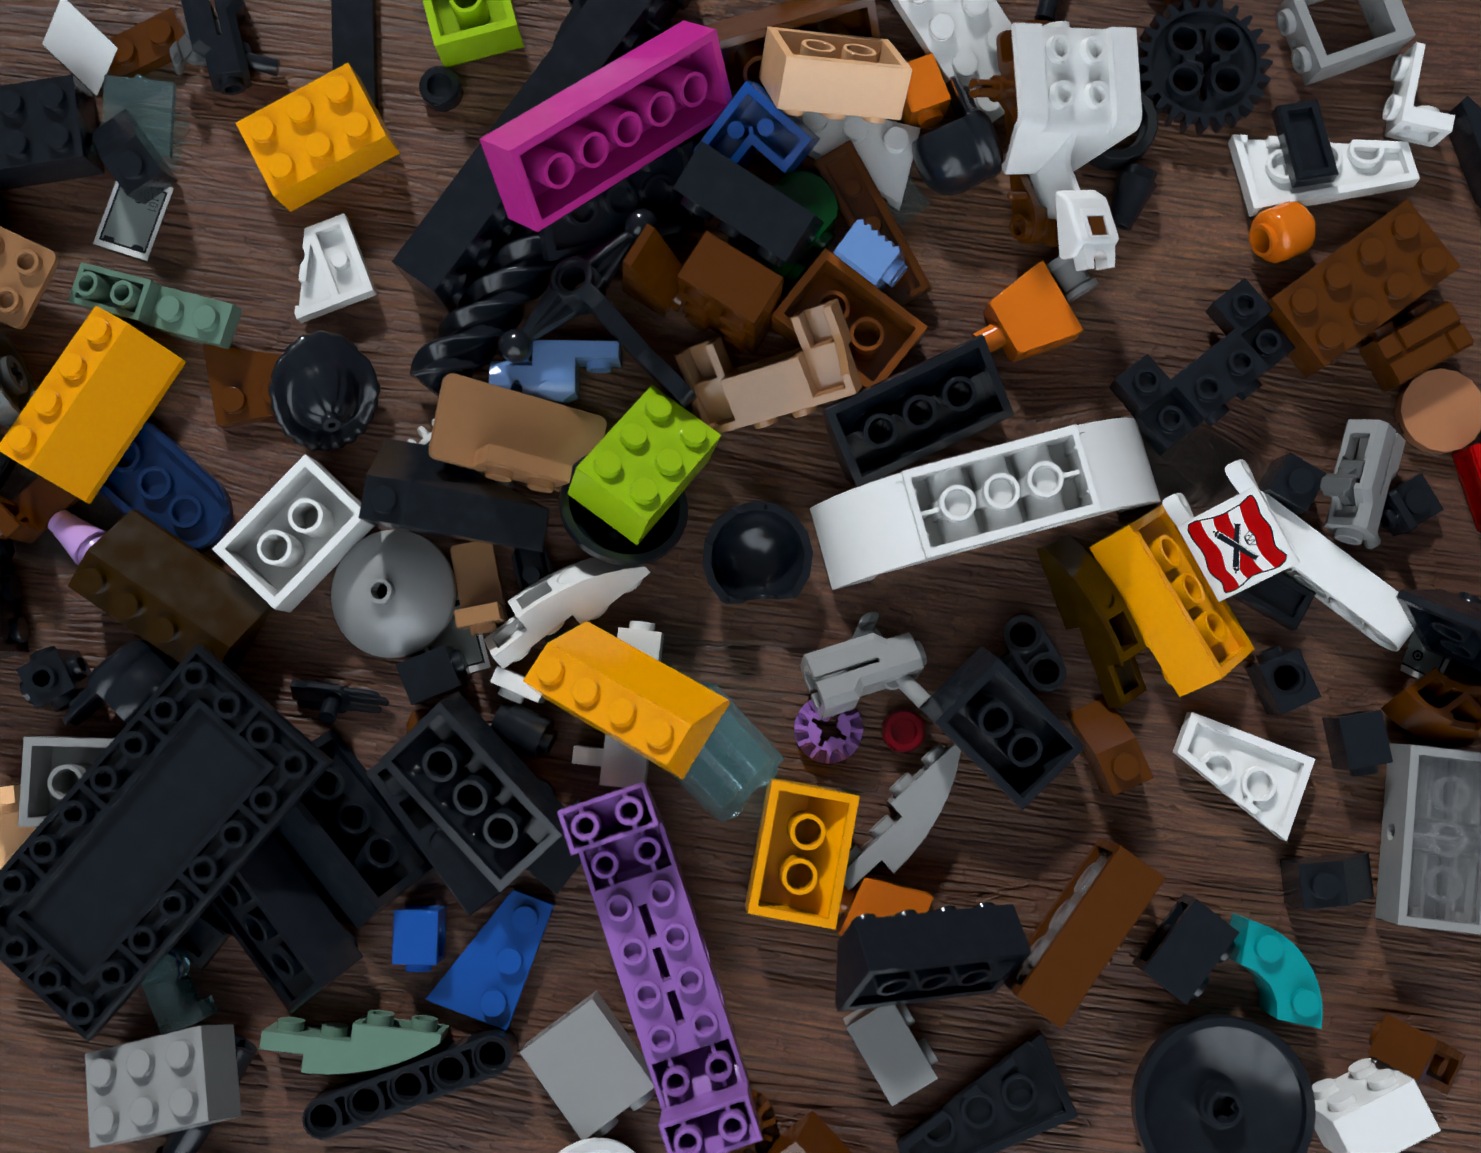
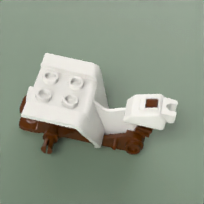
[968,20,1142,271]

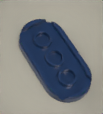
[99,420,233,553]

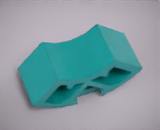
[1228,913,1323,1029]

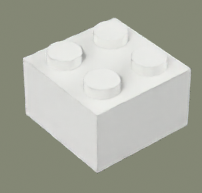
[1312,1058,1441,1153]

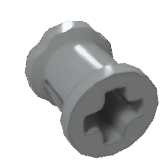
[1046,256,1099,303]

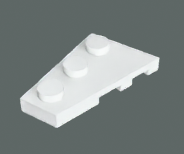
[795,111,921,211]

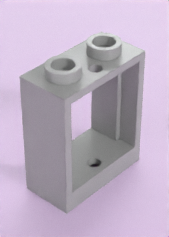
[1275,0,1415,86]

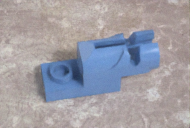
[489,340,622,404]

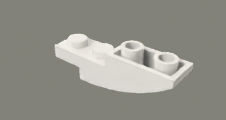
[484,557,650,669]

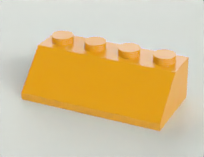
[0,305,186,504]
[1089,505,1255,697]
[523,621,731,780]

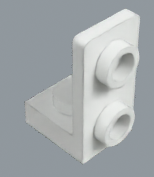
[1383,42,1455,147]

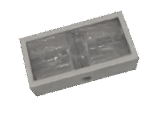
[1375,743,1481,934]

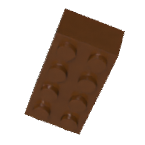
[1267,199,1461,378]

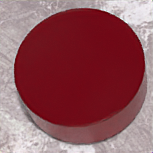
[881,709,925,753]

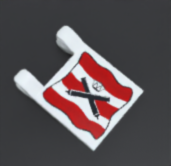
[1162,459,1300,602]

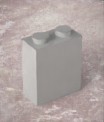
[520,990,654,1140]

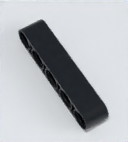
[302,1027,518,1140]

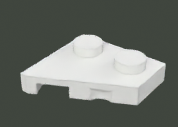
[295,213,377,323]

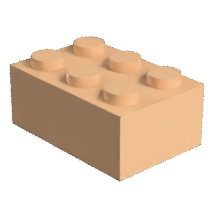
[759,26,913,123]

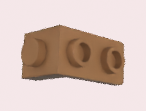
[450,541,508,636]

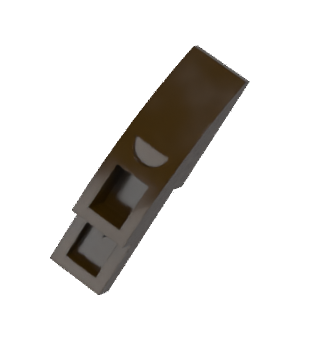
[1037,534,1147,708]

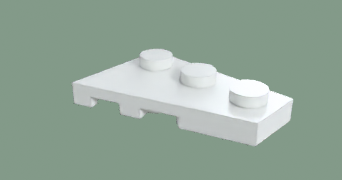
[1173,712,1315,841]

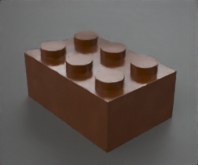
[677,231,783,355]

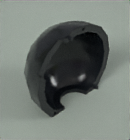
[702,501,813,604]

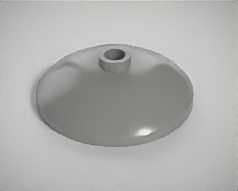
[331,530,457,658]

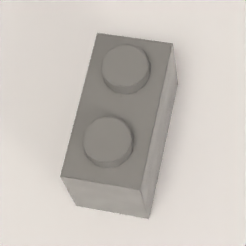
[843,1004,938,1106]

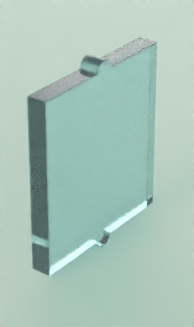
[102,74,176,158]

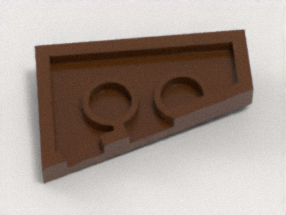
[203,344,282,429]

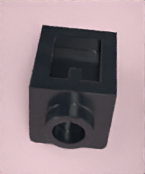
[1380,473,1444,536]

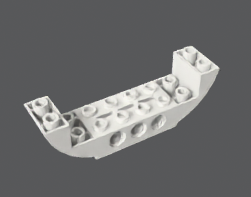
[810,418,1161,591]

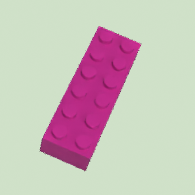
[479,20,733,232]

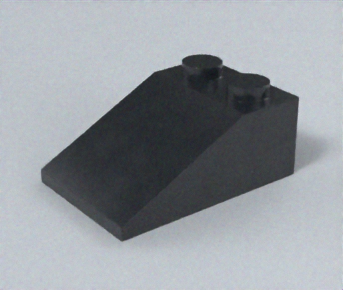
[1396,589,1481,673]

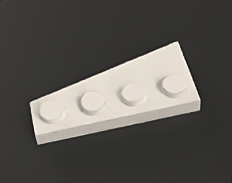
[1228,134,1420,217]

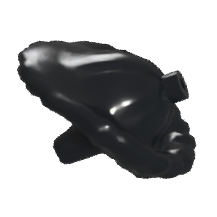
[268,330,381,451]

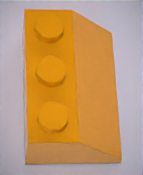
[745,777,860,930]

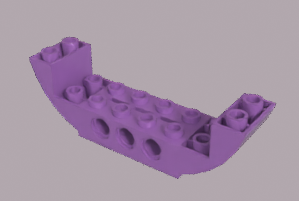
[557,781,762,1153]

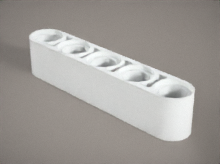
[1261,491,1414,652]

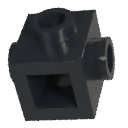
[16,646,91,712]

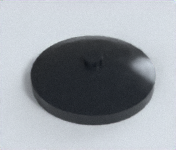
[1131,1014,1316,1153]

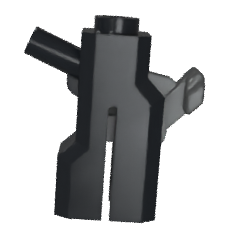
[169,0,280,95]

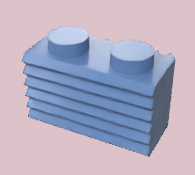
[833,219,908,290]

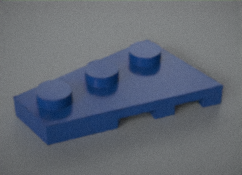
[425,888,556,1031]

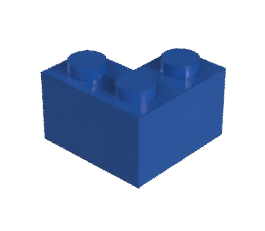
[693,81,820,173]

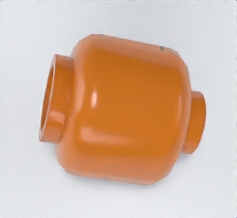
[1249,201,1316,263]

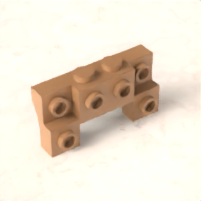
[675,299,863,434]

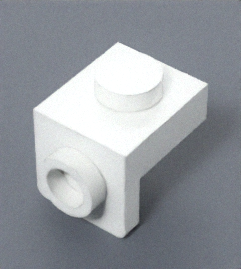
[490,666,545,704]

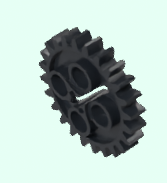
[1138,0,1273,135]

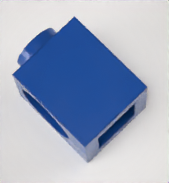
[392,904,447,972]

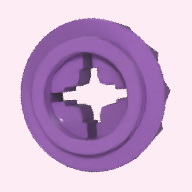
[794,699,864,764]

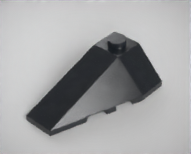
[359,438,550,553]

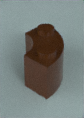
[1380,668,1481,747]

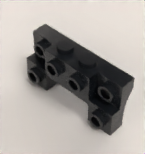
[1109,278,1296,456]

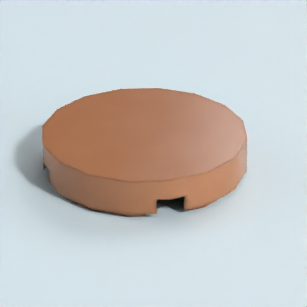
[1394,368,1481,455]

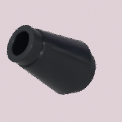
[1110,163,1157,230]

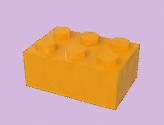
[236,63,400,212]

